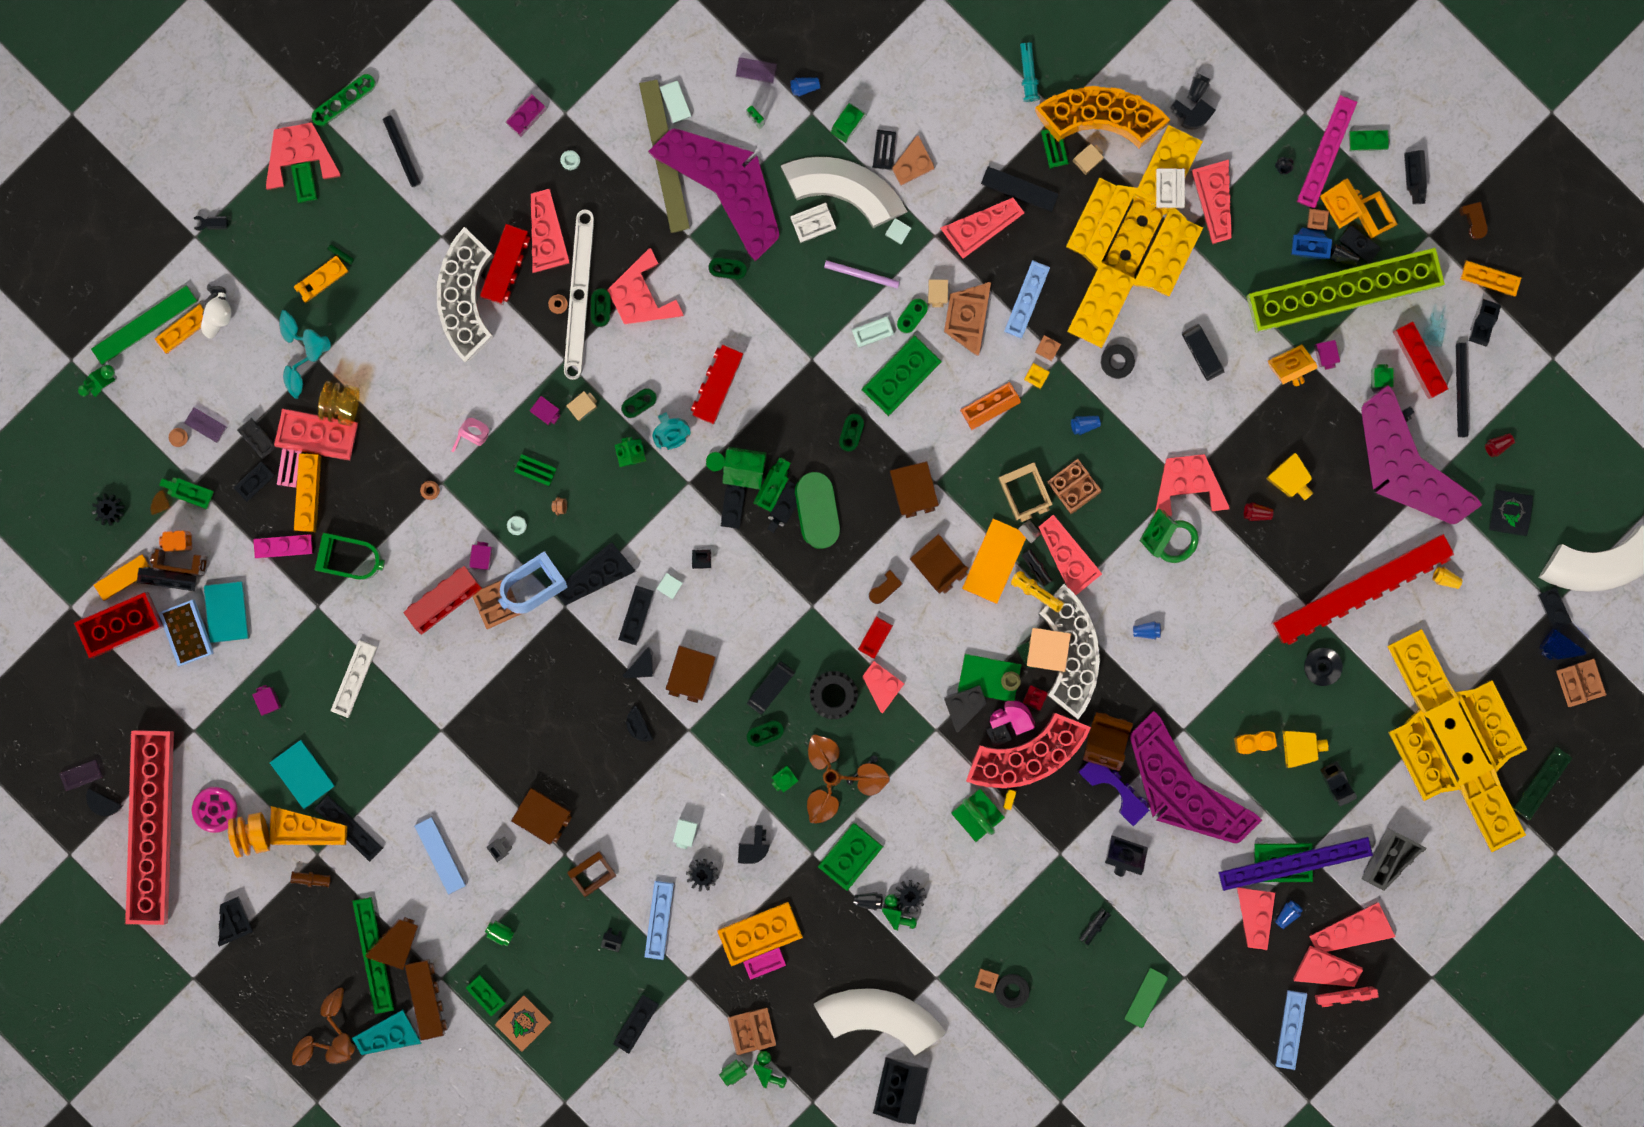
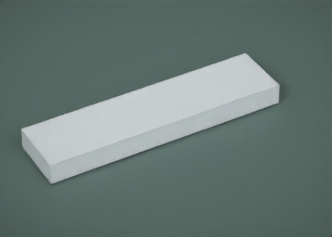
[331,640,377,718]

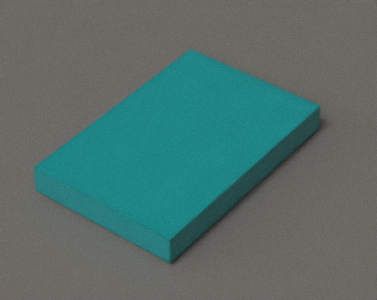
[204,582,249,643]
[270,740,335,809]

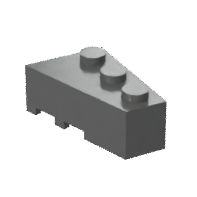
[1361,828,1427,891]

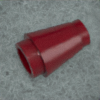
[1485,433,1515,457]
[1244,502,1273,521]

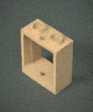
[998,463,1052,522]

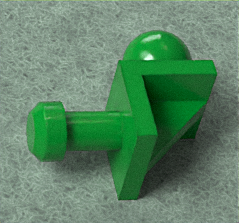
[78,365,116,397]
[882,894,917,931]
[753,1051,787,1089]

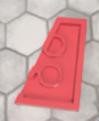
[1237,887,1275,950]
[1293,946,1363,987]
[1315,986,1378,1007]

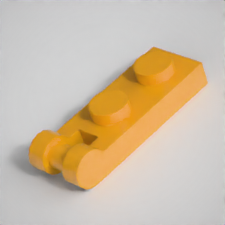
[294,256,349,303]

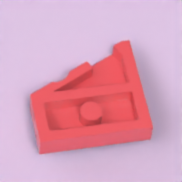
[862,661,904,713]

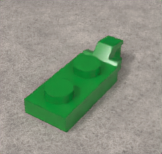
[753,458,791,512]
[159,477,214,509]

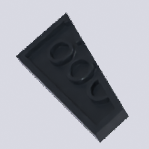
[556,542,636,606]

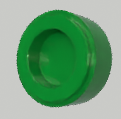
[706,452,725,472]

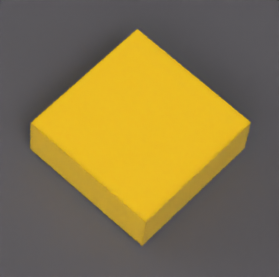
[1024,363,1050,389]
[1003,789,1016,810]

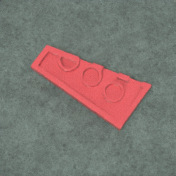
[1309,902,1395,952]

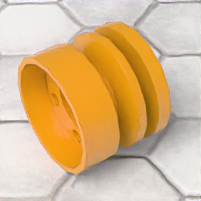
[228,812,271,858]

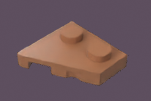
[892,136,935,186]

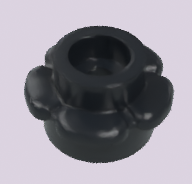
[1275,157,1293,175]

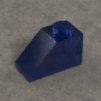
[1539,630,1587,660]

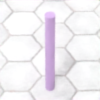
[824,260,900,289]

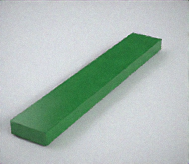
[91,285,198,365]
[352,897,394,1014]

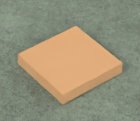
[1027,628,1071,672]

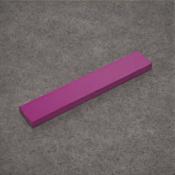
[1296,95,1358,209]

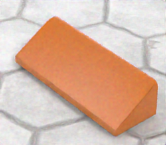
[960,382,1021,430]

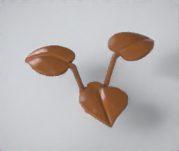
[807,735,890,823]
[292,988,355,1066]

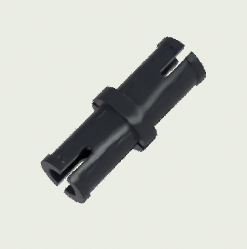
[1021,549,1053,587]
[1079,908,1111,946]

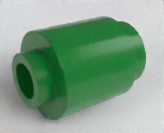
[485,920,514,946]
[719,1059,748,1087]

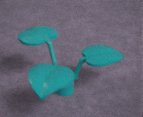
[279,310,331,399]

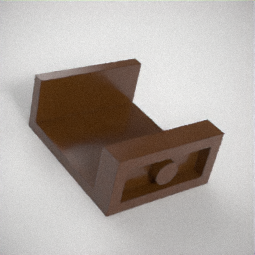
[909,534,969,594]
[150,549,208,575]
[1083,712,1133,771]

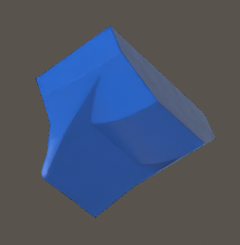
[1291,228,1332,259]

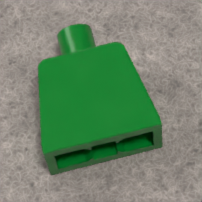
[830,103,867,144]

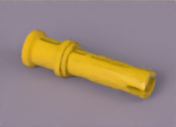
[1011,571,1064,612]

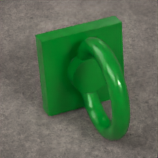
[1139,508,1199,563]
[951,788,1005,842]

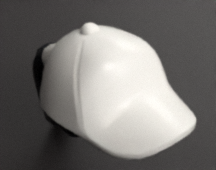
[201,284,231,339]

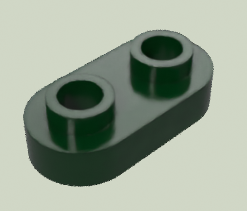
[708,258,747,280]
[591,289,611,327]
[621,388,657,418]
[839,414,864,452]
[747,721,784,747]

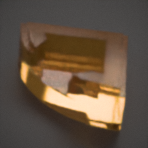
[151,490,171,515]

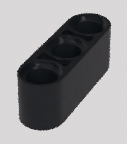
[1182,324,1225,381]
[746,660,796,715]

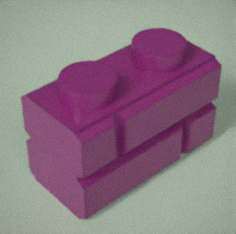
[506,94,547,137]

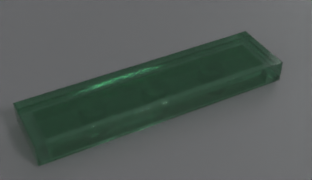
[1513,747,1572,820]

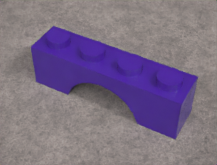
[1078,762,1150,827]

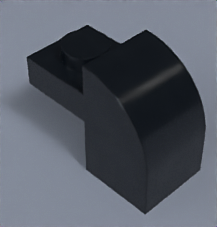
[1170,99,1216,129]
[1468,299,1501,347]
[1320,761,1357,806]
[738,824,770,864]

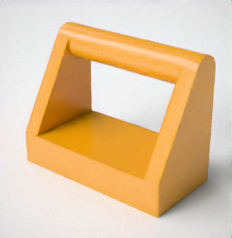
[1359,191,1398,239]

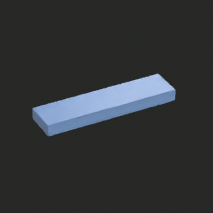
[1004,260,1050,339]
[414,817,466,895]
[645,881,674,960]
[1275,990,1307,1070]

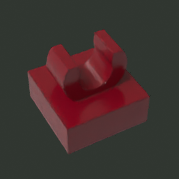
[1022,685,1048,710]

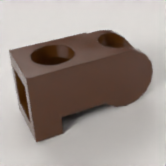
[1459,202,1488,240]
[869,570,903,604]

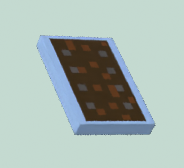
[159,599,214,667]

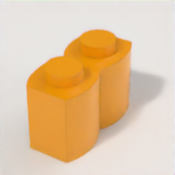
[1234,731,1277,754]

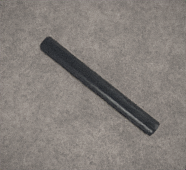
[1455,343,1469,438]

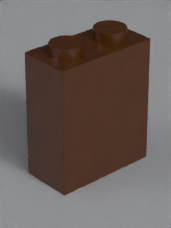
[890,461,939,518]
[665,645,716,703]
[511,788,572,845]

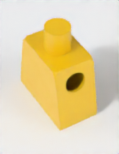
[1266,453,1313,501]
[1282,731,1328,768]

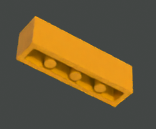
[294,454,321,532]

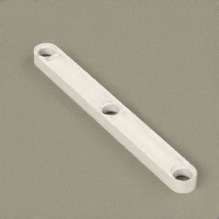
[564,210,594,380]

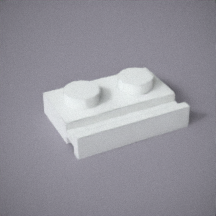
[1156,169,1185,208]
[790,203,836,243]

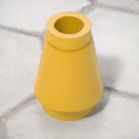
[1432,567,1463,589]

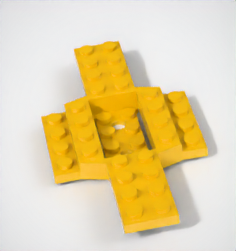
[1066,125,1203,349]
[1387,629,1527,852]

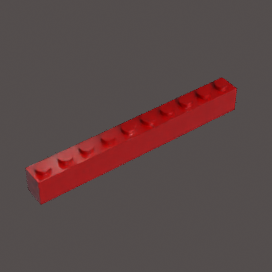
[1271,534,1455,645]

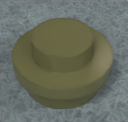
[1001,672,1021,691]

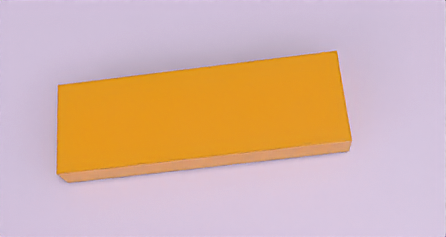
[1460,261,1521,297]
[154,304,204,354]
[94,554,151,601]

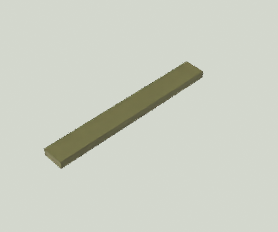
[639,79,690,233]

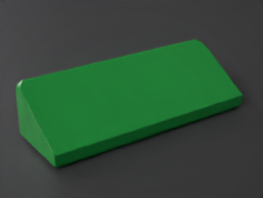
[1124,968,1168,1029]

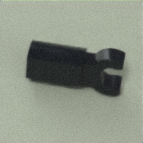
[194,216,228,231]

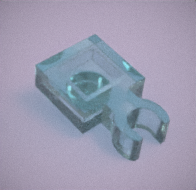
[1423,312,1445,348]

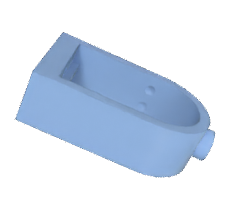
[498,551,567,614]

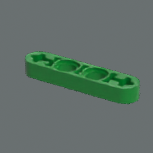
[311,74,376,127]

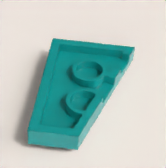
[352,1010,422,1055]

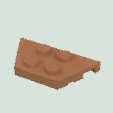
[944,282,991,356]

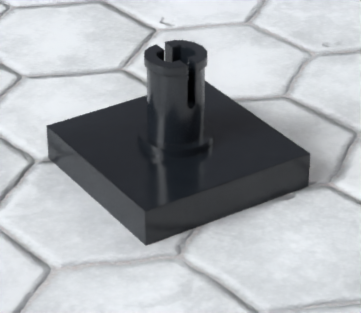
[1105,835,1148,877]

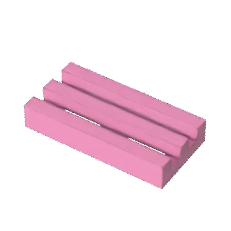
[277,448,302,488]

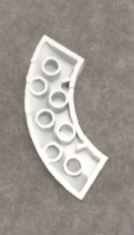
[781,157,907,228]

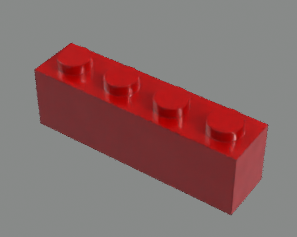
[480,224,531,305]
[1393,321,1449,399]
[690,344,744,425]
[403,566,482,635]

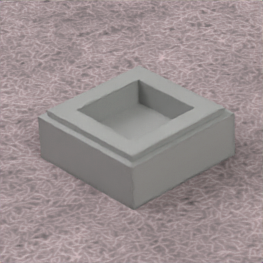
[1019,520,1041,543]

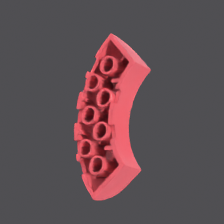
[966,713,1091,788]

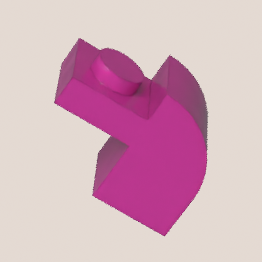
[990,701,1035,735]

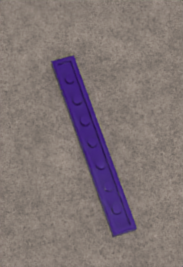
[1218,837,1373,891]

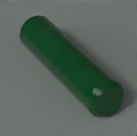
[327,244,354,264]

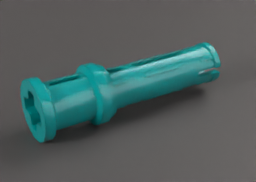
[1020,43,1040,102]

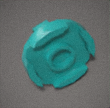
[652,412,691,450]

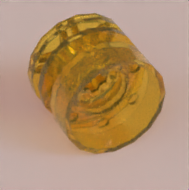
[318,381,360,427]

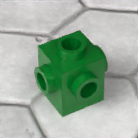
[615,437,646,467]

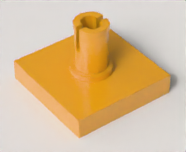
[1320,178,1367,229]
[1268,345,1318,386]

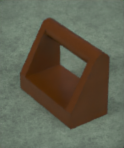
[567,851,617,897]

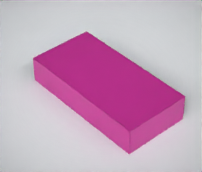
[743,947,786,980]

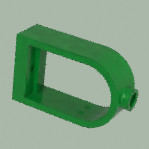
[315,533,385,580]

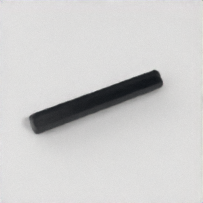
[383,115,421,188]

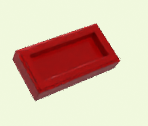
[858,616,893,659]

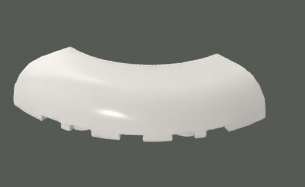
[437,227,494,363]
[1538,525,1644,592]
[1039,584,1100,719]
[814,988,946,1056]

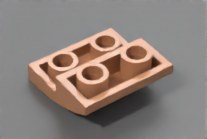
[1047,459,1102,514]

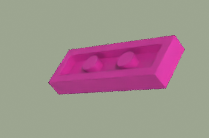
[253,535,313,558]

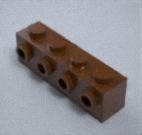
[405,959,448,1041]

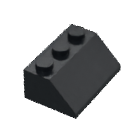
[873,1057,928,1125]

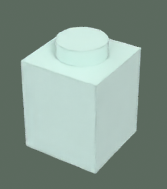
[673,819,698,849]

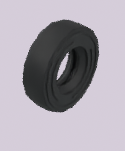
[1100,344,1135,379]
[995,974,1030,1009]

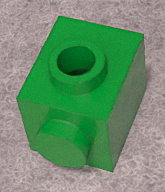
[1371,364,1394,389]
[771,765,799,793]

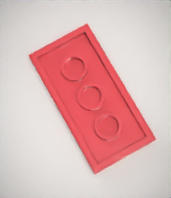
[274,409,358,461]

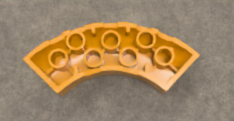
[1035,86,1170,149]

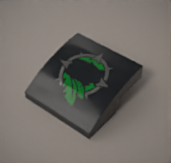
[1489,490,1533,537]

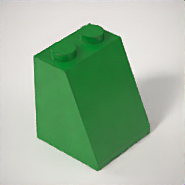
[723,447,767,490]

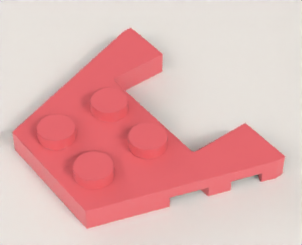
[266,122,341,190]
[608,248,684,325]
[1154,454,1229,516]

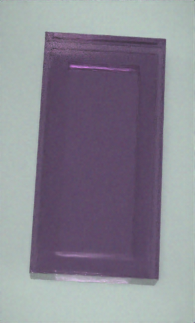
[736,57,777,84]
[184,407,227,443]
[59,760,103,791]

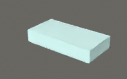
[660,81,691,124]
[852,316,894,348]

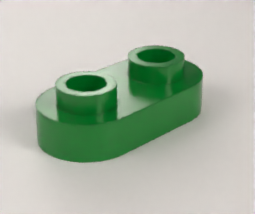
[897,299,928,334]

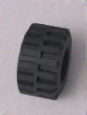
[810,671,858,719]

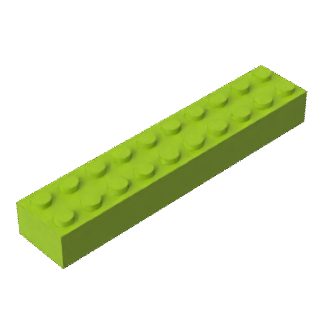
[1246,248,1445,333]

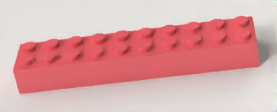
[125,730,174,925]

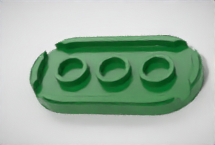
[795,472,840,549]

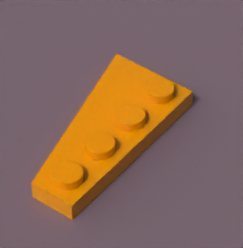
[270,806,347,845]

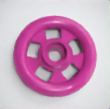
[192,787,238,833]

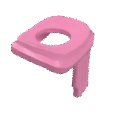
[451,418,489,452]

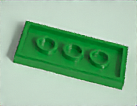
[861,335,942,417]

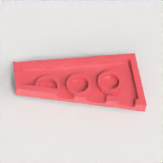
[1191,160,1231,244]
[531,189,570,273]
[940,198,1024,259]
[1038,515,1102,595]

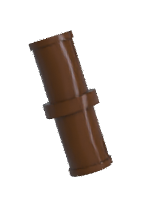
[291,871,331,888]

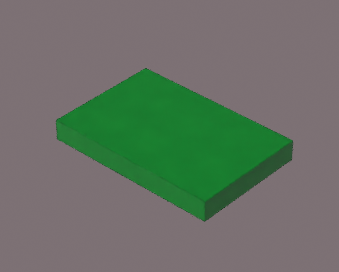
[957,654,1021,701]
[817,822,884,891]
[1254,843,1313,882]

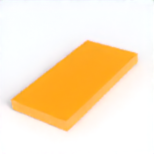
[962,519,1026,604]
[717,902,803,966]

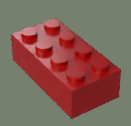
[74,592,164,658]

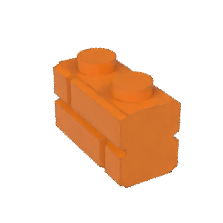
[159,530,193,552]

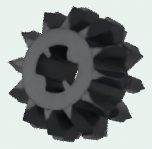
[92,494,125,526]
[686,859,719,892]
[894,880,926,913]

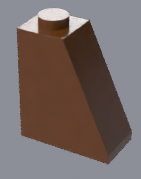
[365,917,418,970]

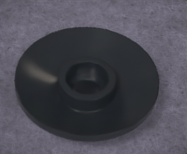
[1304,648,1343,686]

